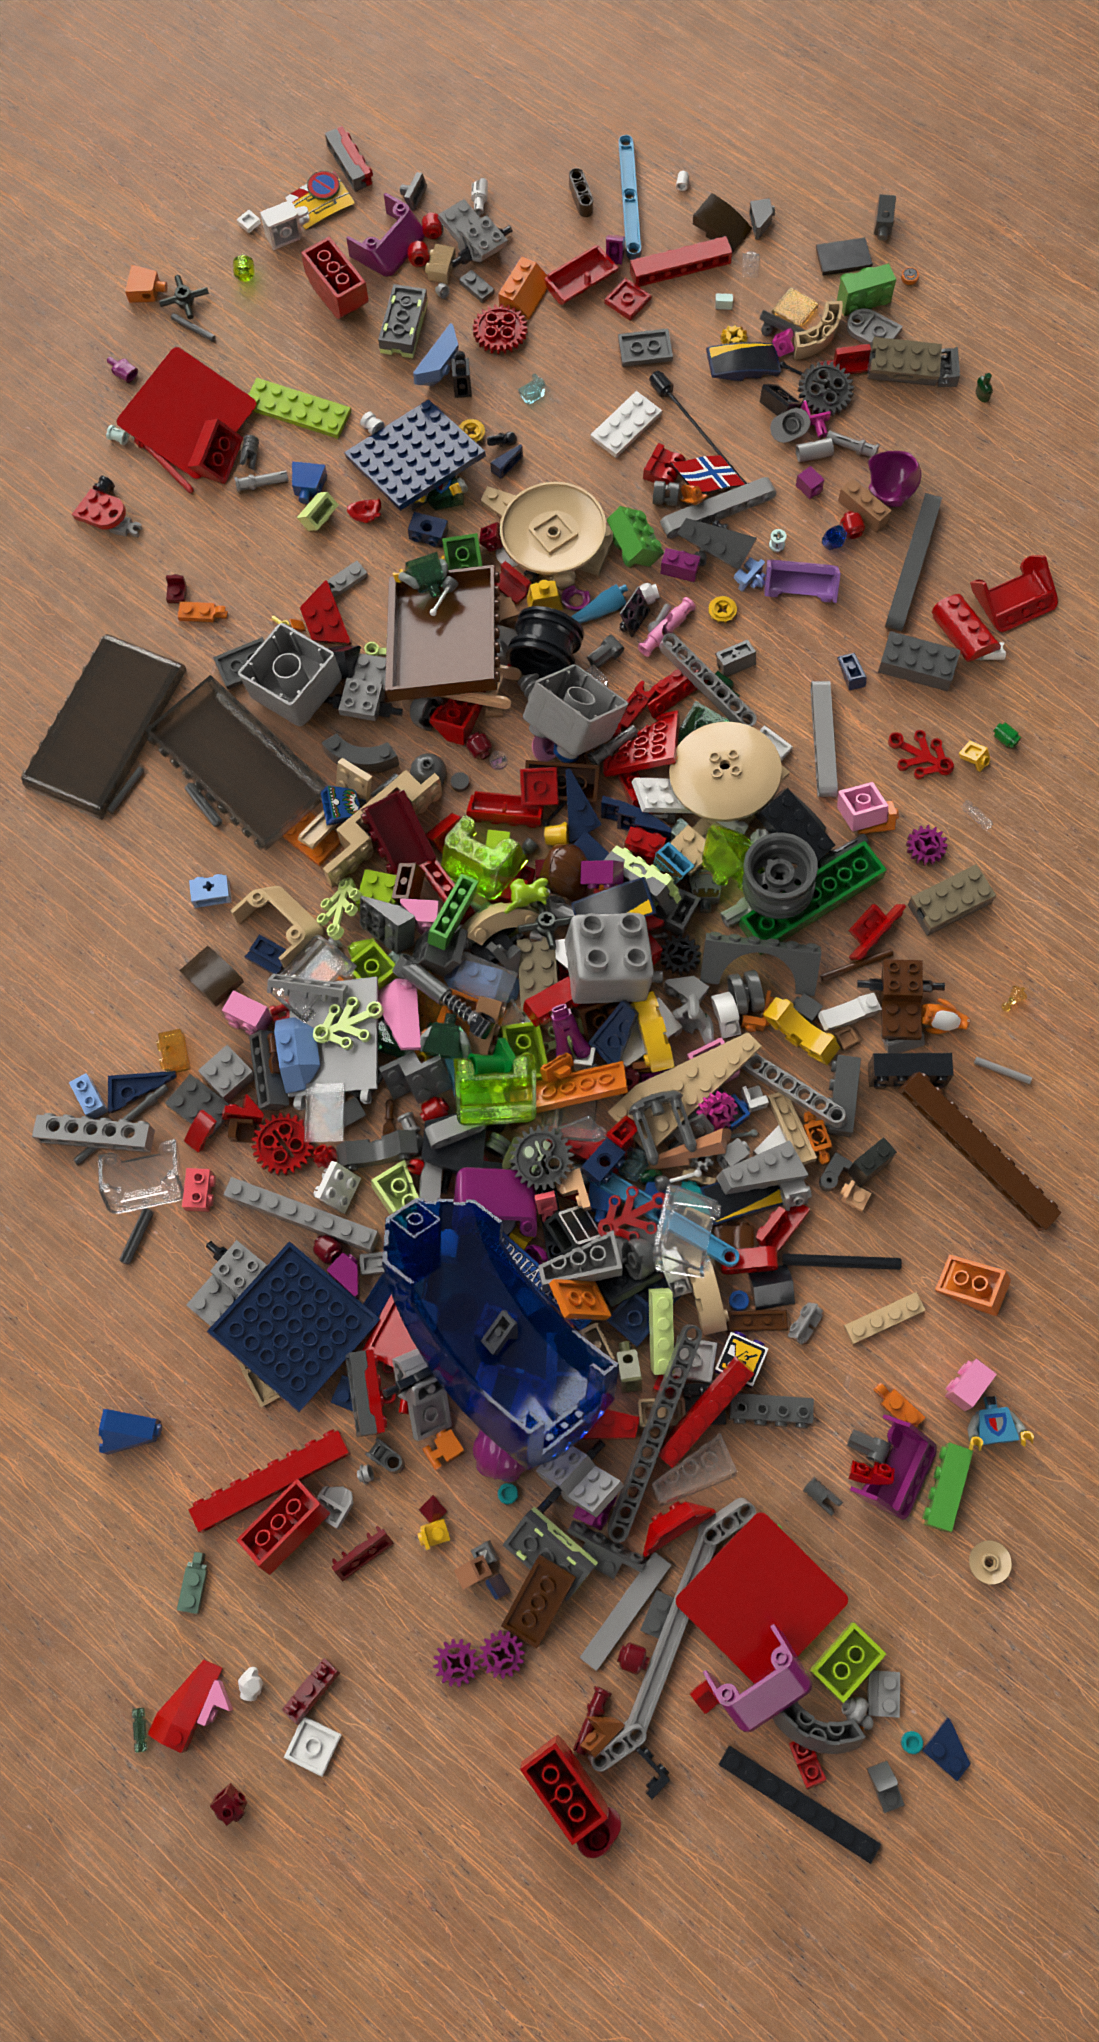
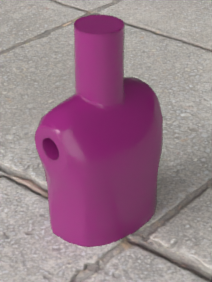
[107,357,138,383]

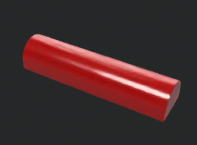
[419,858,475,925]

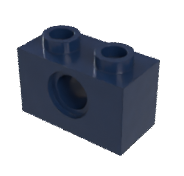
[408,512,449,547]
[581,1138,626,1187]

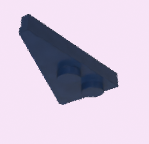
[566,768,602,842]
[108,1071,177,1113]

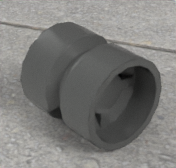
[652,481,679,507]

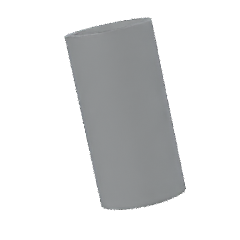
[795,438,834,462]

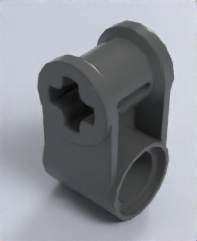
[365,1438,405,1474]

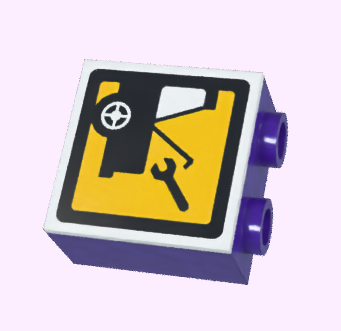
[714,1331,769,1389]

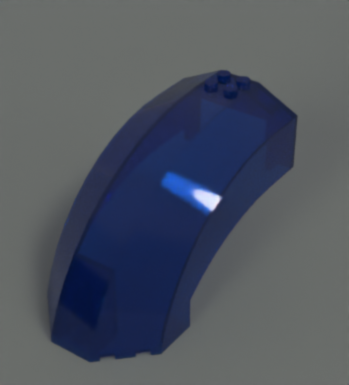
[382,1198,619,1470]

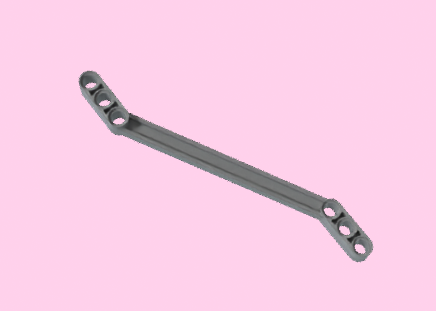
[587,1498,756,1772]

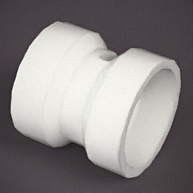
[360,411,384,435]

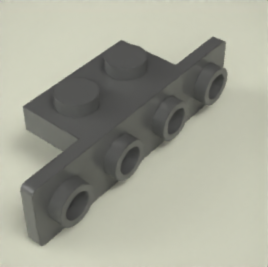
[567,1520,647,1579]

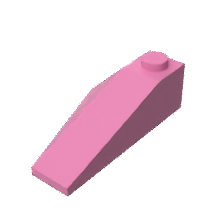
[378,979,421,1050]

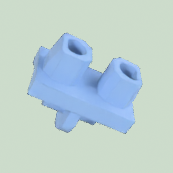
[734,557,765,591]

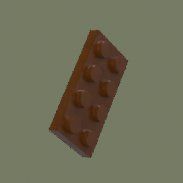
[501,1555,576,1649]

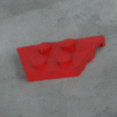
[300,580,352,645]

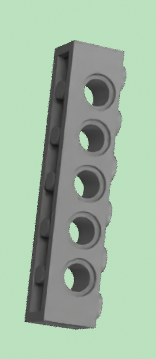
[32,1113,155,1153]

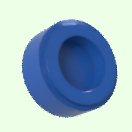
[729,1290,749,1311]

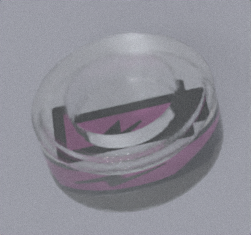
[489,751,508,770]

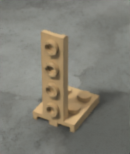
[298,758,372,849]

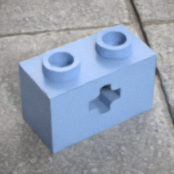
[189,874,232,908]
[69,1073,108,1120]

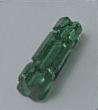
[132,1708,148,1753]

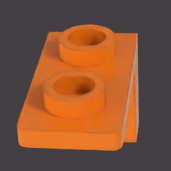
[857,801,899,834]
[741,990,774,1032]

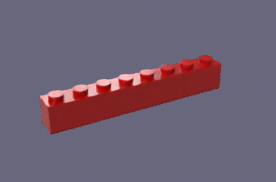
[523,933,663,1027]
[188,1429,351,1533]

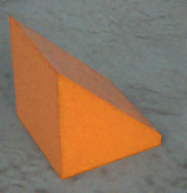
[290,619,306,632]

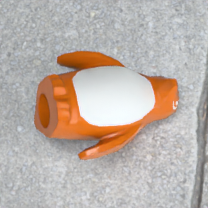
[921,998,970,1034]

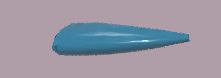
[571,584,628,623]

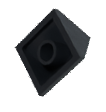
[760,384,802,416]
[327,645,361,679]
[748,1265,795,1310]

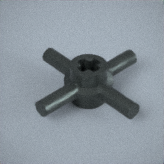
[159,275,209,319]
[518,901,573,950]

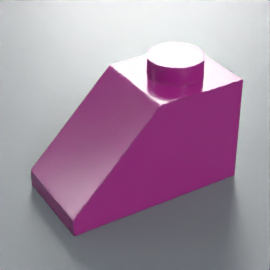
[606,235,625,265]
[327,1253,360,1300]

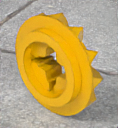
[720,325,748,344]
[459,419,485,443]
[708,596,737,623]

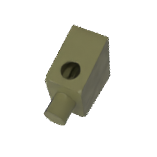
[616,1341,642,1393]

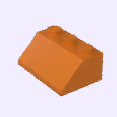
[498,257,547,320]

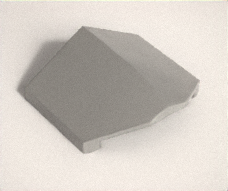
[317,1486,353,1530]

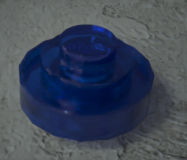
[822,525,847,550]

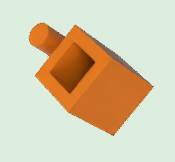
[422,1429,465,1470]

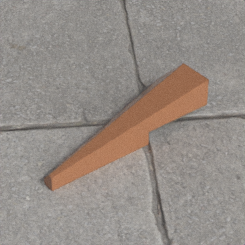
[632,1128,732,1173]

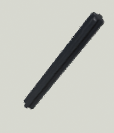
[782,1253,902,1270]

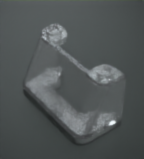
[98,1139,184,1214]
[653,1184,721,1278]

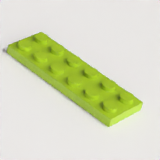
[248,378,351,439]

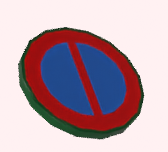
[307,171,340,200]

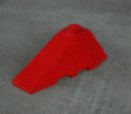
[147,1659,223,1753]

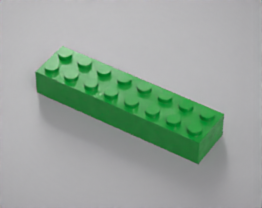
[739,841,887,955]

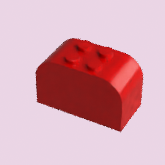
[301,236,369,319]
[520,1735,608,1845]

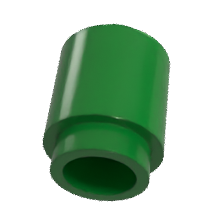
[993,722,1022,749]

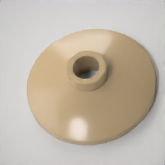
[969,1541,1012,1584]

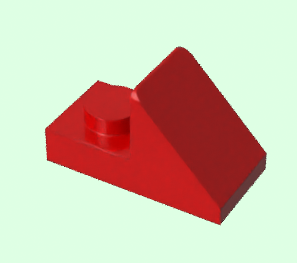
[222,1094,264,1124]

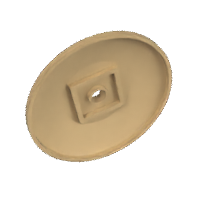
[500,482,606,575]
[669,722,782,822]

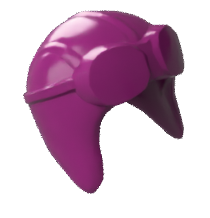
[868,450,922,507]
[473,1420,535,1482]

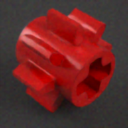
[313,1144,338,1169]

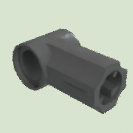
[587,635,625,670]
[847,1429,891,1464]

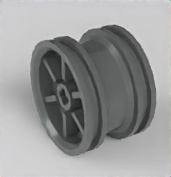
[742,833,818,919]

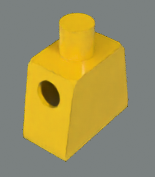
[527,580,563,610]

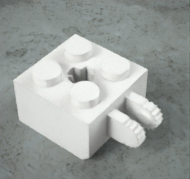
[260,200,310,250]

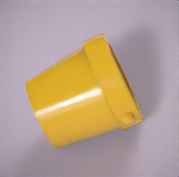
[544,822,569,846]

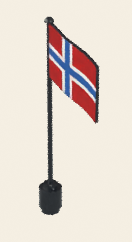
[649,371,748,493]

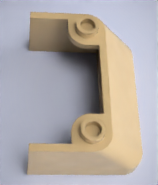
[230,886,323,971]

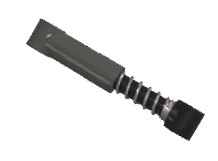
[392,953,496,1039]

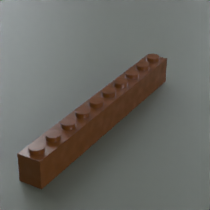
[897,1072,1061,1231]

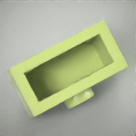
[297,492,339,531]

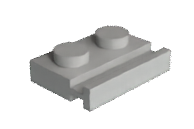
[867,1670,900,1718]

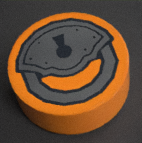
[901,267,919,285]

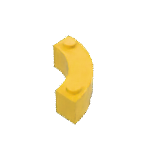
[630,991,675,1073]
[763,997,840,1065]

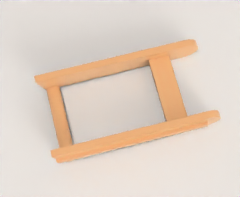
[439,665,521,709]

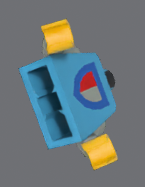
[967,1396,1034,1451]

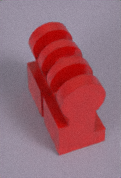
[643,443,686,485]

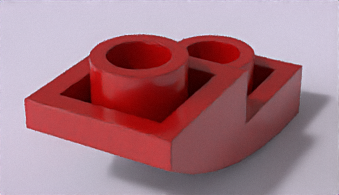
[184,1109,217,1153]
[848,1461,895,1485]
[788,1741,827,1790]

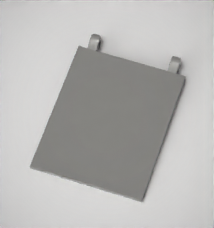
[288,977,378,1110]

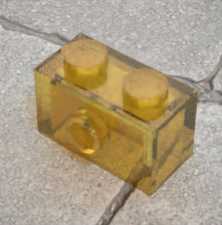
[156,1028,191,1073]

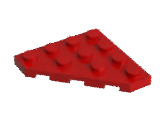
[603,710,680,777]

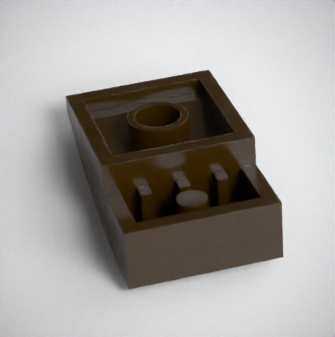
[693,193,752,252]
[179,946,244,1007]

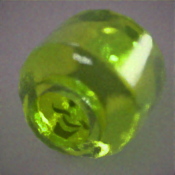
[233,255,255,282]

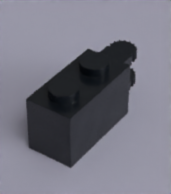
[452,351,472,398]
[470,927,524,967]

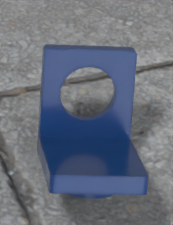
[729,1094,751,1132]

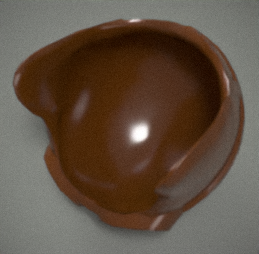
[538,843,588,901]

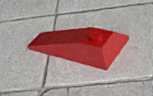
[430,691,486,746]

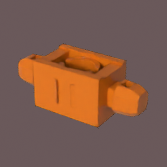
[803,1111,832,1165]

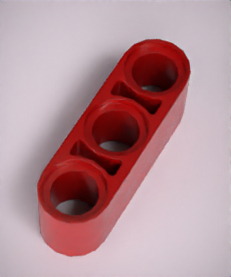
[721,1246,778,1275]

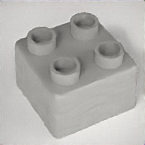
[238,623,342,726]
[523,664,628,759]
[564,912,654,1004]

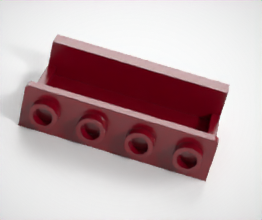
[361,790,436,875]

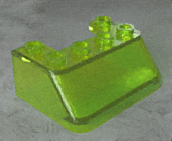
[441,815,528,900]
[702,823,764,892]
[453,1054,536,1126]

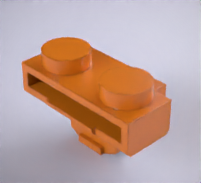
[540,1052,574,1083]

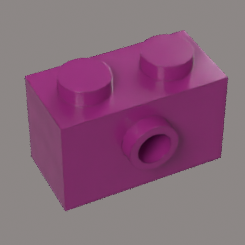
[660,548,700,582]
[581,860,624,889]

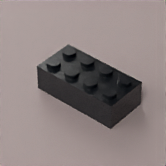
[754,788,836,867]
[868,1053,954,1089]

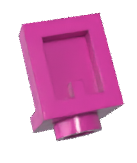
[772,328,794,357]

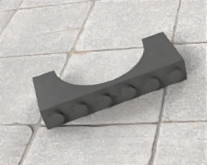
[700,932,821,996]

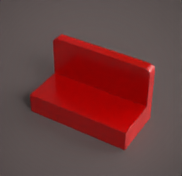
[497,561,531,604]
[426,813,470,854]

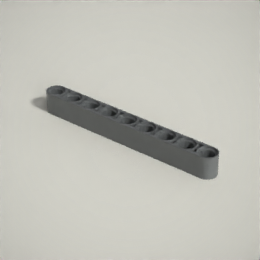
[885,493,943,632]

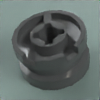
[484,1132,511,1160]

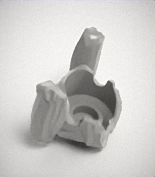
[672,994,714,1045]

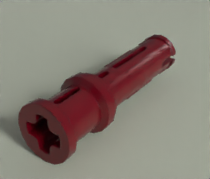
[572,1686,612,1756]

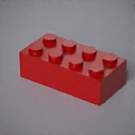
[236,1479,331,1575]

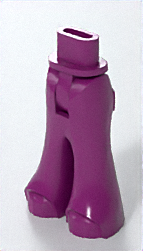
[551,1004,591,1060]

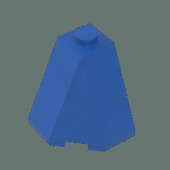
[99,1409,162,1455]

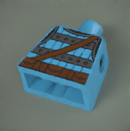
[653,842,695,885]

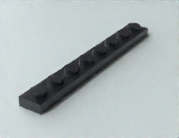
[718,1745,881,1864]

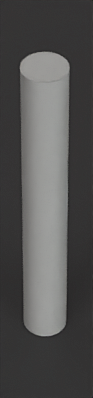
[974,1056,1032,1084]

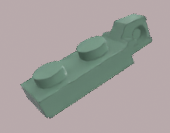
[177,1552,208,1614]

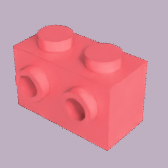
[182,1168,216,1212]

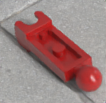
[613,680,656,738]

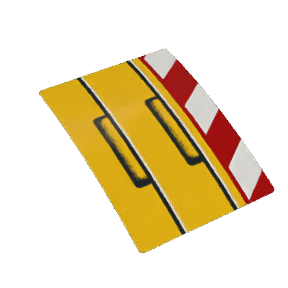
[286,171,355,230]

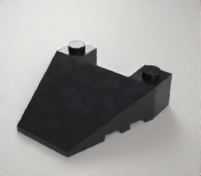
[421,1105,507,1176]

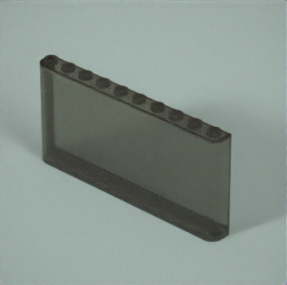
[21,634,187,820]
[145,675,328,851]

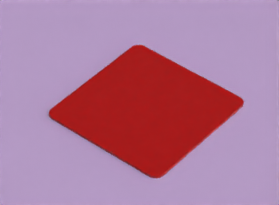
[116,347,256,479]
[675,1512,848,1684]

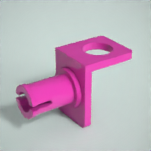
[801,401,831,439]

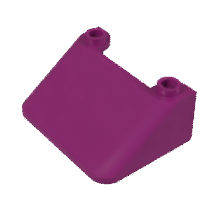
[452,1167,537,1237]

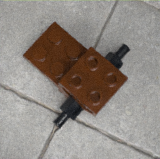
[857,959,945,1040]

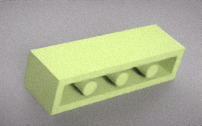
[649,1288,675,1375]

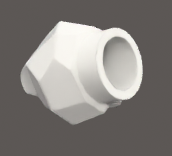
[639,583,660,604]
[238,1667,263,1701]

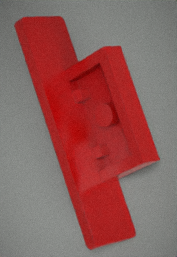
[819,344,871,378]
[647,669,709,718]
[848,904,907,960]
[756,1205,810,1254]

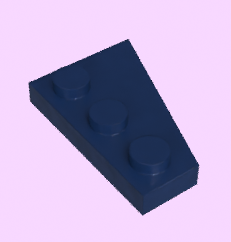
[588,1000,639,1064]

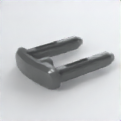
[629,1090,697,1165]

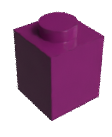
[796,466,824,499]

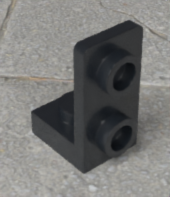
[636,1747,670,1800]

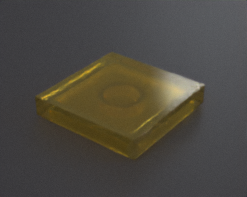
[772,287,819,327]

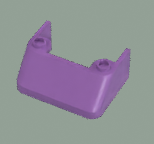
[764,560,841,603]

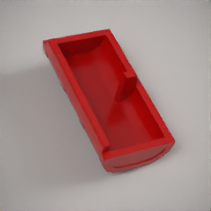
[545,244,619,305]
[931,594,1001,662]
[466,791,544,828]

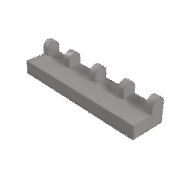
[267,974,348,1004]

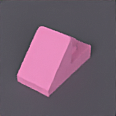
[197,1680,233,1726]

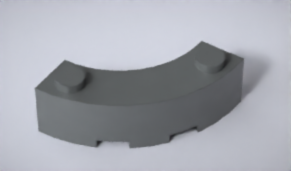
[321,733,399,773]
[336,1130,418,1172]
[772,1702,866,1754]

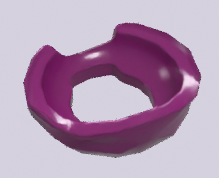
[561,585,591,612]
[524,1244,548,1265]

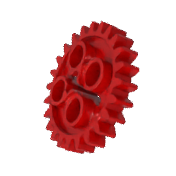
[473,304,527,355]
[251,1113,316,1176]

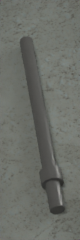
[73,1084,169,1165]

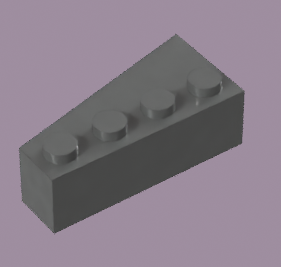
[677,518,757,570]

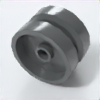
[727,970,765,1016]

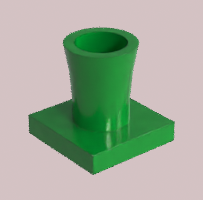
[466,1038,519,1093]

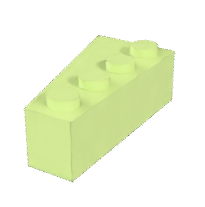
[371,1159,423,1250]

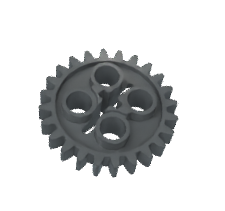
[797,361,854,416]
[509,1125,575,1190]

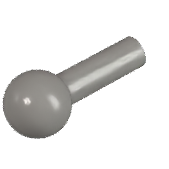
[648,603,671,633]

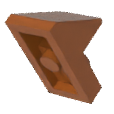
[580,1716,625,1758]

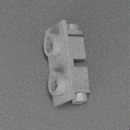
[788,1303,823,1345]

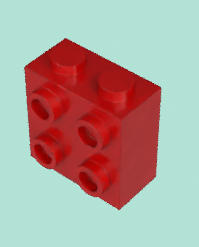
[624,827,666,866]

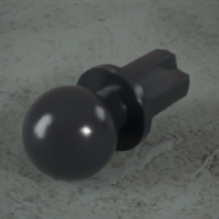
[487,432,517,447]

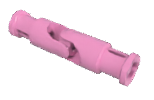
[638,597,696,657]

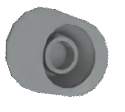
[770,408,810,443]

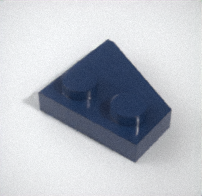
[921,1717,970,1782]

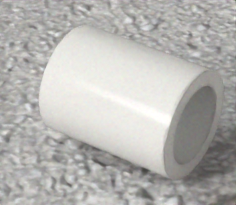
[676,171,689,191]

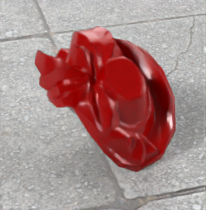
[347,498,382,523]

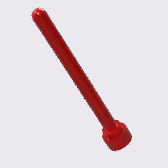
[134,438,194,493]

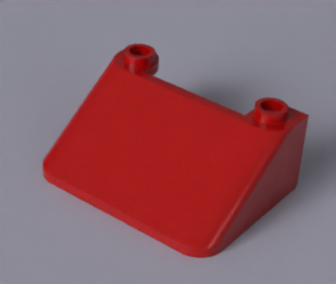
[970,555,1058,632]

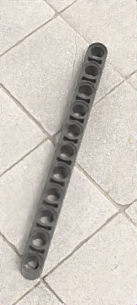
[607,1324,702,1543]

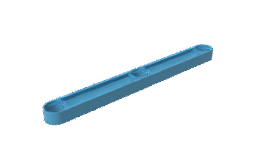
[618,135,641,260]
[585,1173,739,1267]

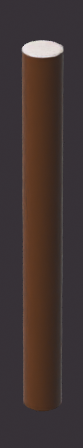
[821,948,894,981]

